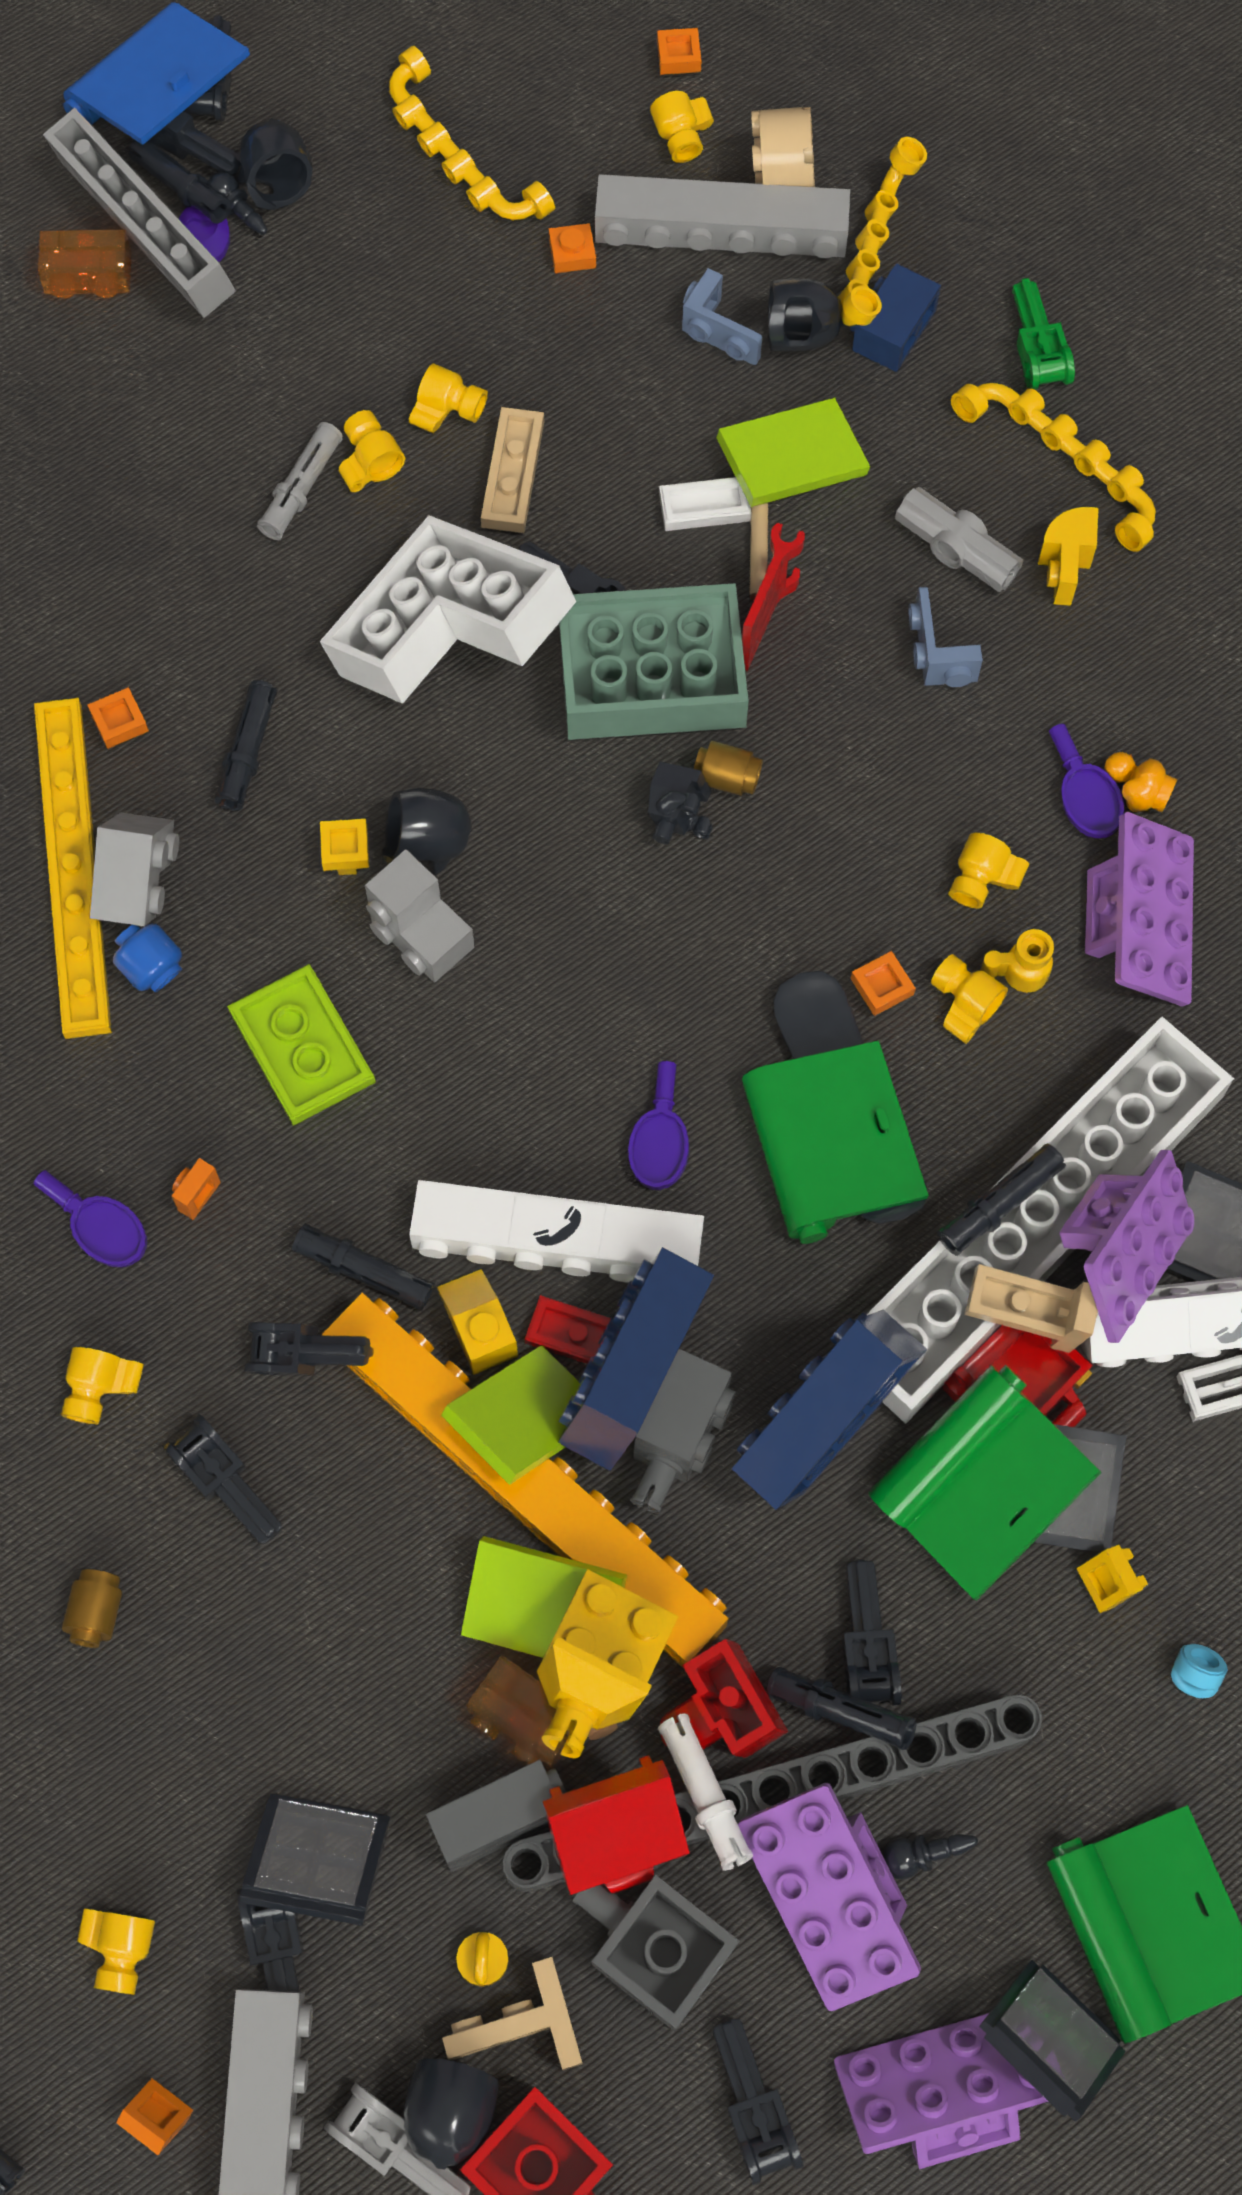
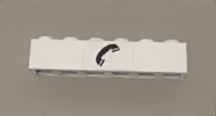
[409,1180,704,1282]
[1081,1277,1242,1367]

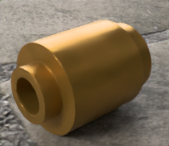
[694,741,763,796]
[62,1569,122,1648]

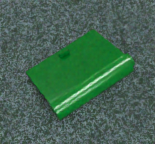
[742,1041,929,1244]
[868,1364,1102,1601]
[1047,1805,1242,2044]

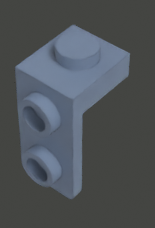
[682,268,762,365]
[908,587,983,687]

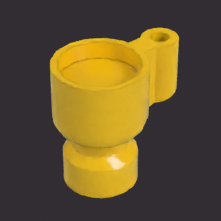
[650,91,714,163]
[409,363,488,433]
[338,410,405,492]
[949,832,1029,909]
[981,929,1054,993]
[931,954,1008,1044]
[61,1347,144,1425]
[77,1909,155,1995]

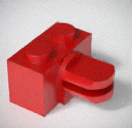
[660,1638,789,1758]

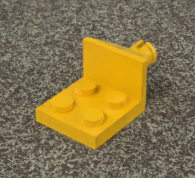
[537,1569,679,1758]

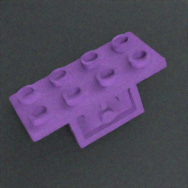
[1085,812,1194,1006]
[1059,1150,1194,1343]
[738,1783,921,2011]
[834,2006,1065,2169]

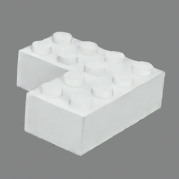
[320,515,576,704]

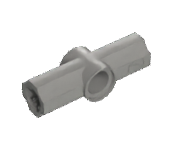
[895,487,1023,592]

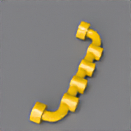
[389,46,555,220]
[838,137,927,326]
[951,383,1156,552]

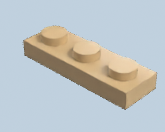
[481,407,544,533]

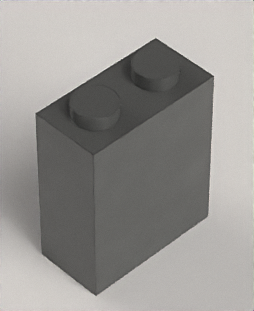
[426,1760,566,1872]

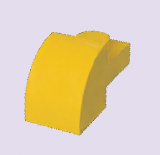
[1038,507,1098,606]

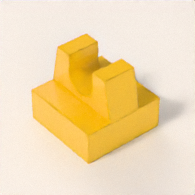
[320,819,369,875]
[1077,1545,1148,1613]

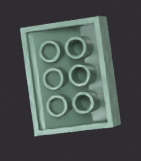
[559,583,749,740]

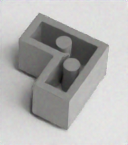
[90,812,179,926]
[365,850,474,983]

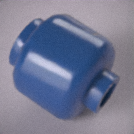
[113,923,182,993]

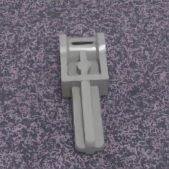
[323,2082,471,2195]

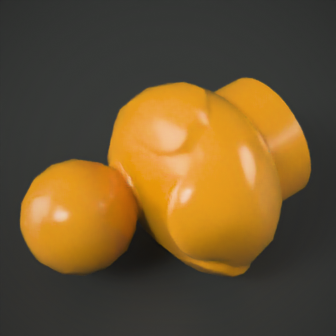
[1104,752,1177,812]

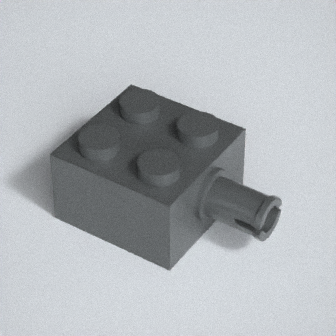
[630,1349,736,1514]
[572,1875,740,2032]

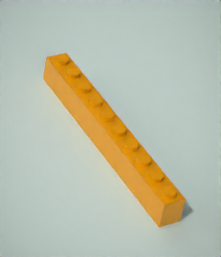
[322,1293,729,1668]

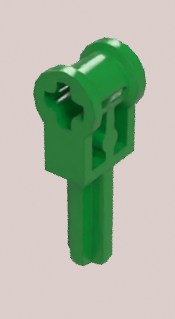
[1012,278,1075,390]

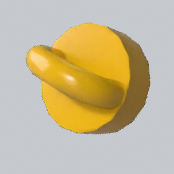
[456,1932,509,1987]

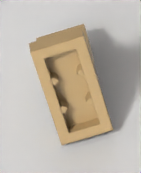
[964,1264,1098,1353]
[442,1957,583,2071]

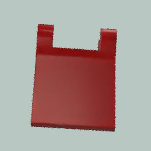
[742,523,805,672]

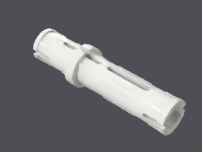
[658,1714,753,1871]

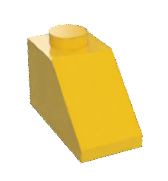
[437,1269,518,1375]

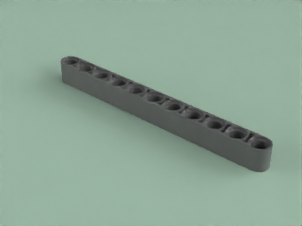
[503,1695,1042,1892]

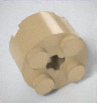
[752,107,815,187]

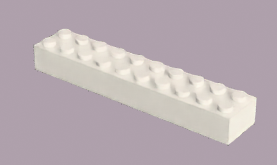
[867,1017,1234,1424]

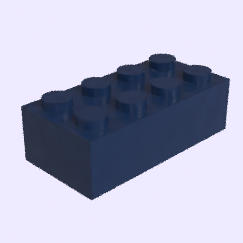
[558,1247,714,1471]
[732,1310,927,1510]

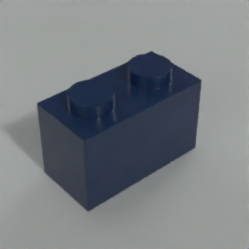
[850,263,941,372]

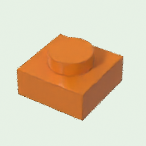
[657,28,702,75]
[549,223,596,273]
[87,687,149,749]
[851,951,916,1016]
[172,1158,221,1220]
[116,2078,193,2155]

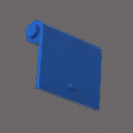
[63,2,250,145]

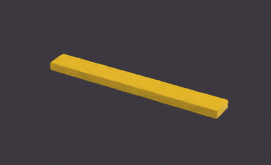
[34,698,112,1039]

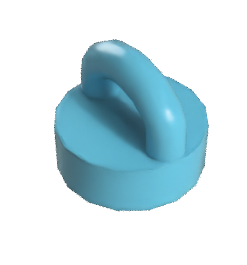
[1171,1644,1228,1698]

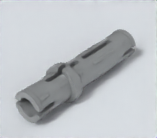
[257,422,343,540]

